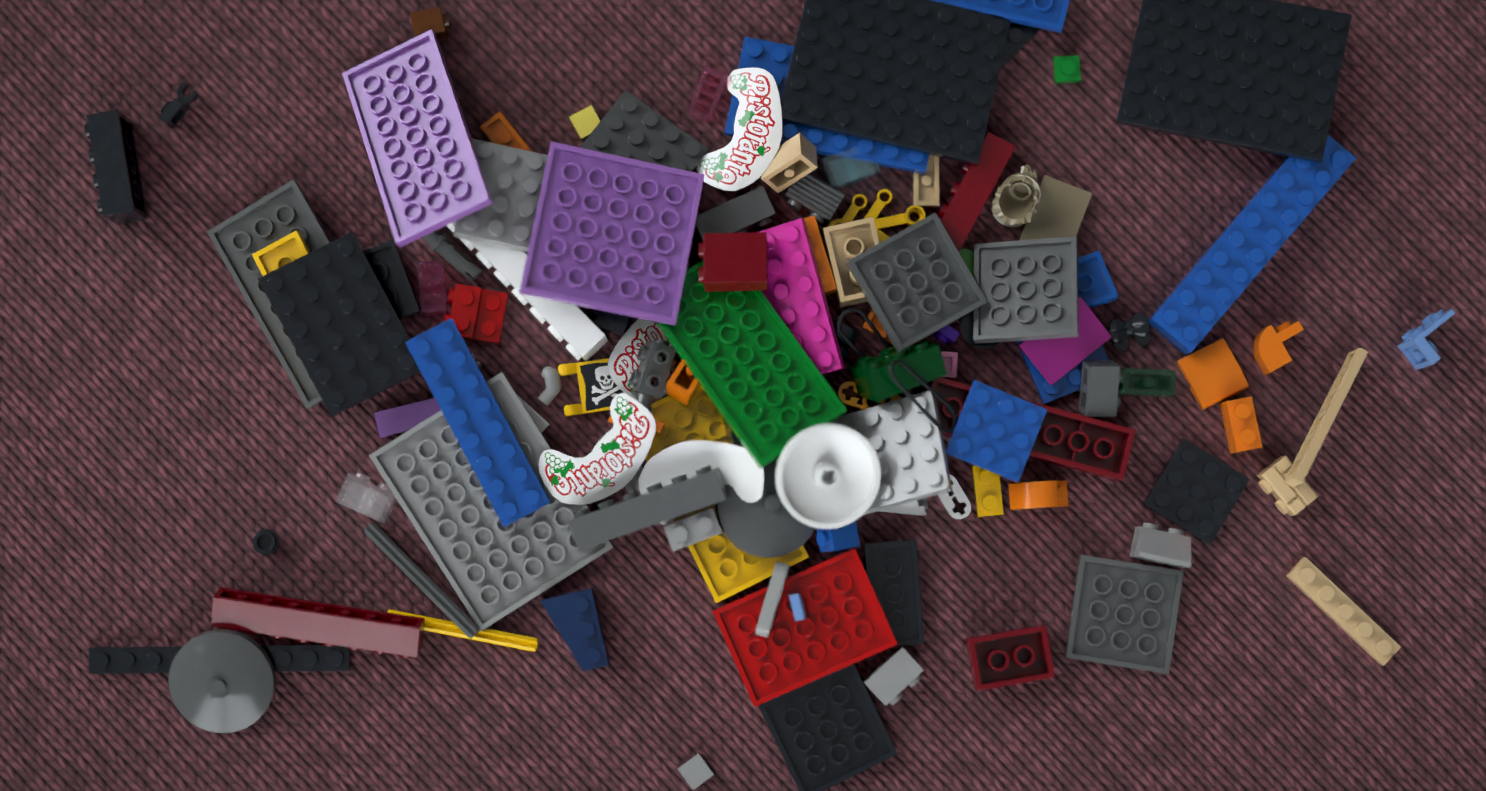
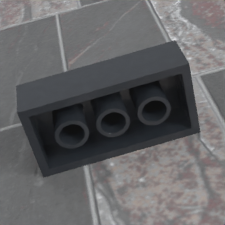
[84,110,148,225]

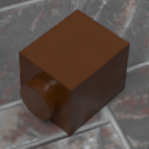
[410,7,451,40]

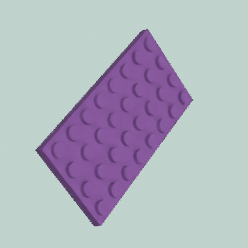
[342,29,493,247]

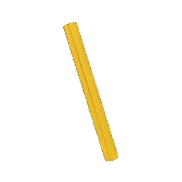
[387,610,539,652]

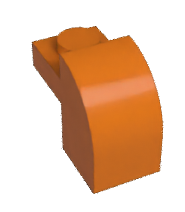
[1253,320,1304,375]
[1008,480,1069,510]

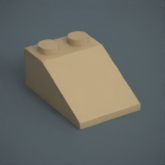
[823,217,880,308]

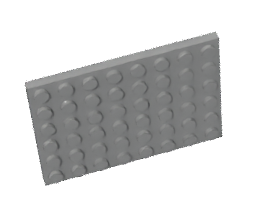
[369,372,613,631]

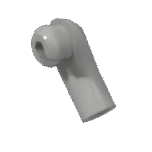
[538,366,562,406]

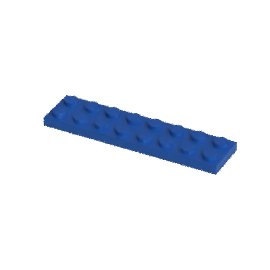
[405,318,550,527]

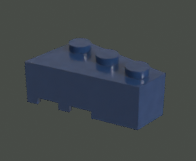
[540,588,610,671]

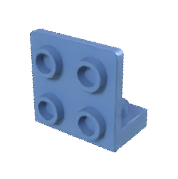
[1397,309,1456,370]

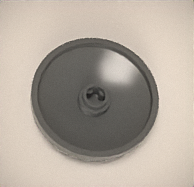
[716,456,814,558]
[169,629,276,733]

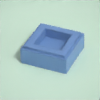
[789,593,807,621]

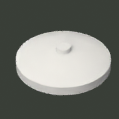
[775,423,881,529]

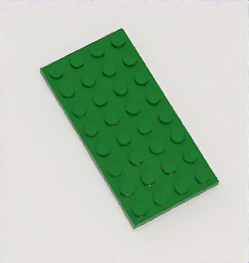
[656,260,847,469]

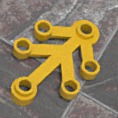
[828,189,925,243]

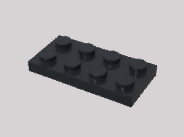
[864,540,924,646]

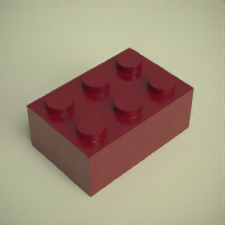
[965,625,1055,691]

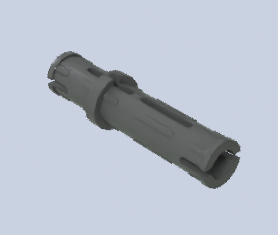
[421,231,482,283]

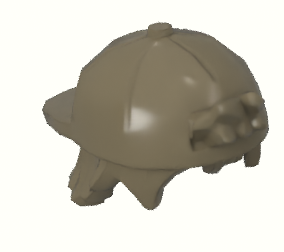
[992,164,1041,228]

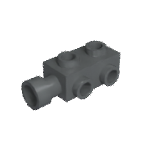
[630,338,677,413]

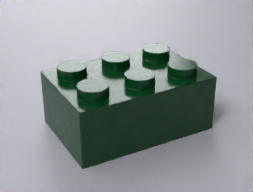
[850,340,947,402]

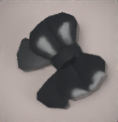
[1108,312,1151,351]

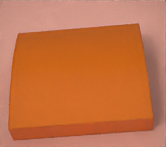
[1177,338,1249,410]

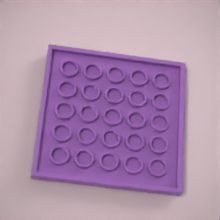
[519,142,705,326]

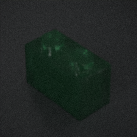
[1118,368,1176,398]

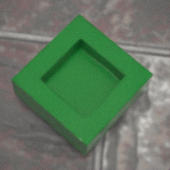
[1052,55,1081,84]

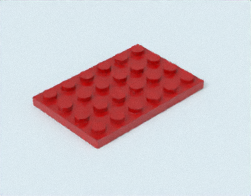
[713,548,898,707]

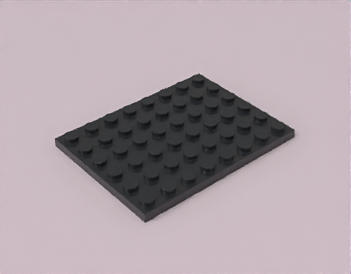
[781,0,1011,165]
[1116,0,1352,163]

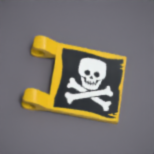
[558,358,624,417]

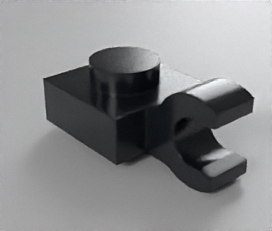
[158,83,199,129]

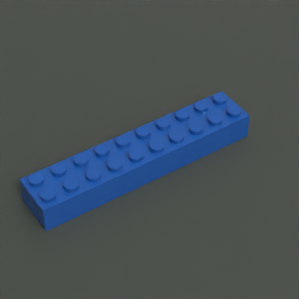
[1148,135,1356,355]

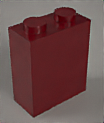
[699,232,768,292]

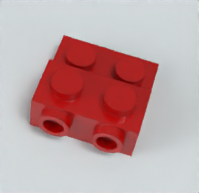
[444,284,509,344]

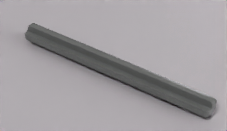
[364,523,480,638]

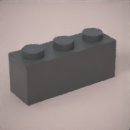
[695,186,776,243]

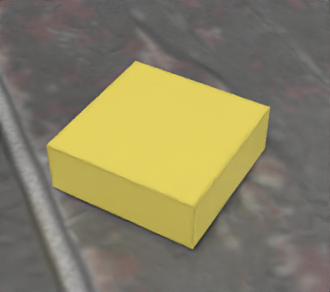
[569,105,601,141]

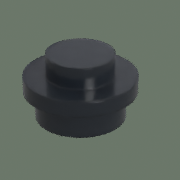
[253,529,280,555]

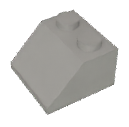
[1129,522,1191,568]

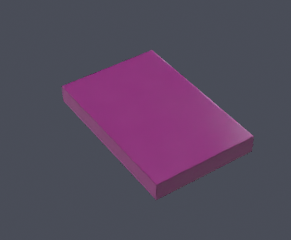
[1018,296,1112,385]

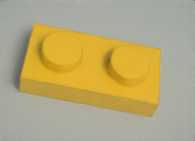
[971,465,1004,517]

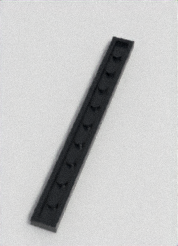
[89,645,351,674]

